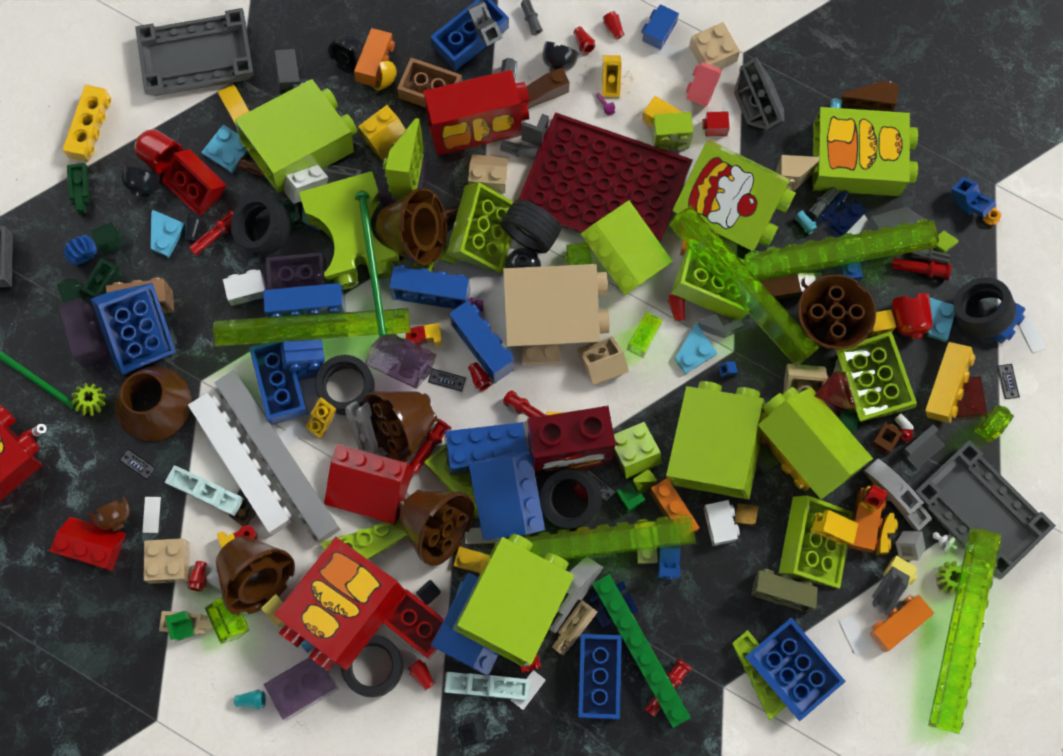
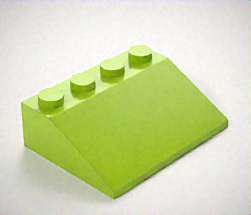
[383,118,424,200]
[446,182,514,274]
[581,201,673,295]
[671,238,759,321]
[836,331,917,422]
[779,496,853,588]

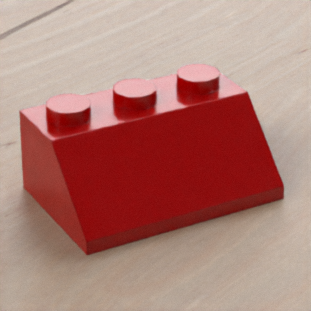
[161,149,227,216]
[50,517,126,571]

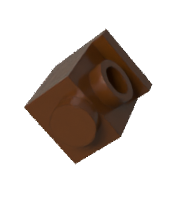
[870,423,902,456]

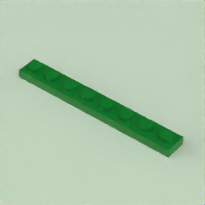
[592,574,691,728]

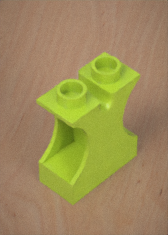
[299,171,400,290]

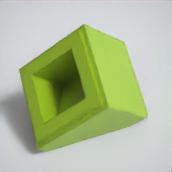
[632,469,657,494]

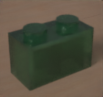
[81,258,123,299]

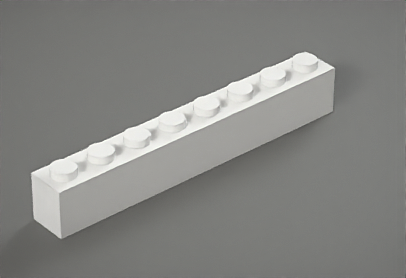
[188,392,292,535]

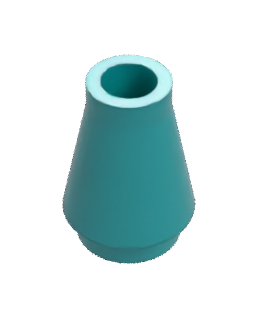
[234,689,266,710]

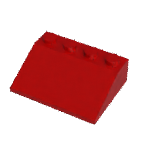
[324,444,415,525]

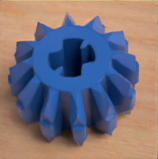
[63,235,97,266]

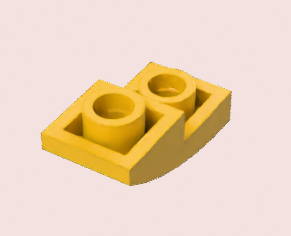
[305,398,336,438]
[876,513,898,555]

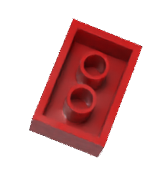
[383,589,444,660]

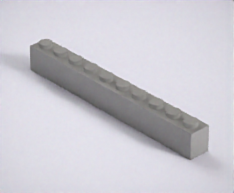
[214,370,341,542]

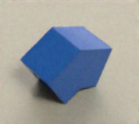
[718,362,738,378]

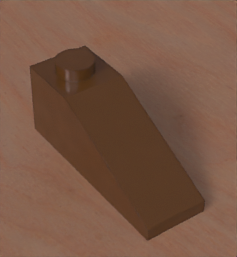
[526,68,570,108]
[840,81,899,112]
[754,273,815,300]

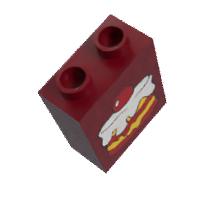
[528,405,616,477]

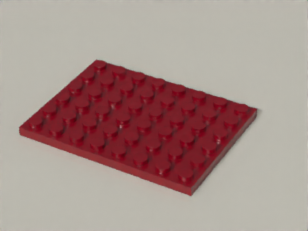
[518,112,693,243]

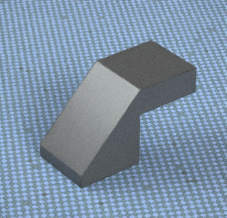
[467,1,503,46]
[698,313,743,338]

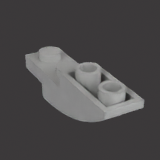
[864,459,932,531]
[549,556,603,633]

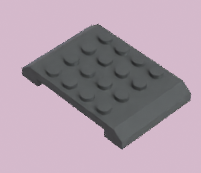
[135,8,254,96]
[915,440,1056,580]

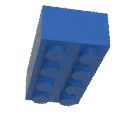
[430,0,509,71]
[389,265,471,309]
[263,283,346,325]
[449,301,514,383]
[249,337,309,425]
[444,422,527,475]
[578,634,622,720]

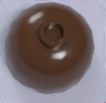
[88,496,131,532]

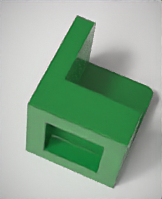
[615,484,645,513]
[165,611,195,642]

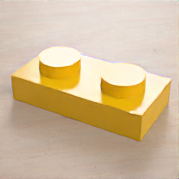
[454,547,490,574]

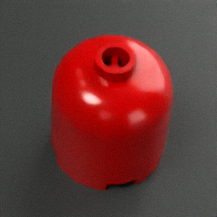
[134,129,183,174]
[891,293,933,340]

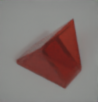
[814,371,857,410]

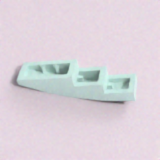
[165,465,244,516]
[444,672,530,700]

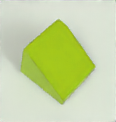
[930,231,959,253]

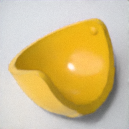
[372,61,397,91]

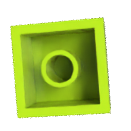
[651,112,693,151]
[614,422,662,479]

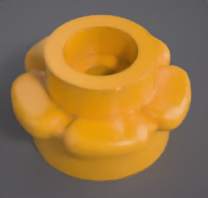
[983,208,1001,225]

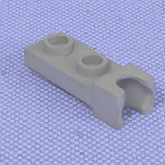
[345,401,379,454]

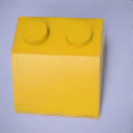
[358,105,406,161]

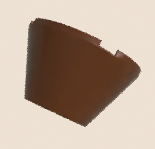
[376,188,447,265]
[115,366,192,442]
[216,536,295,615]

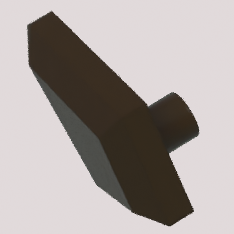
[229,489,257,527]

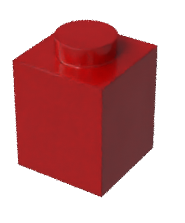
[702,111,730,137]

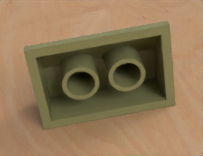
[750,569,818,613]

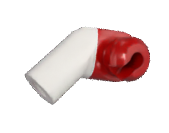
[894,414,914,442]
[25,424,46,439]

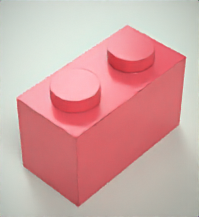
[686,62,723,107]

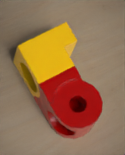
[405,323,443,347]
[859,484,888,513]
[217,525,258,548]

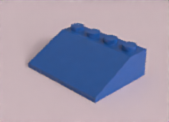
[91,283,176,374]
[468,450,545,540]
[431,573,499,676]
[745,618,846,722]

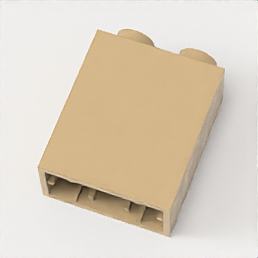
[503,264,610,346]

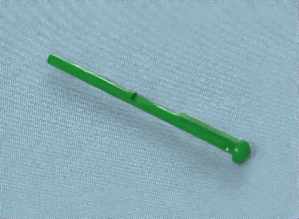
[355,190,387,337]
[0,350,76,410]

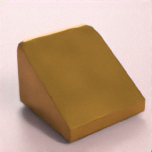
[734,503,759,527]

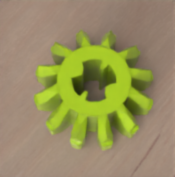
[72,383,106,416]
[935,561,971,595]

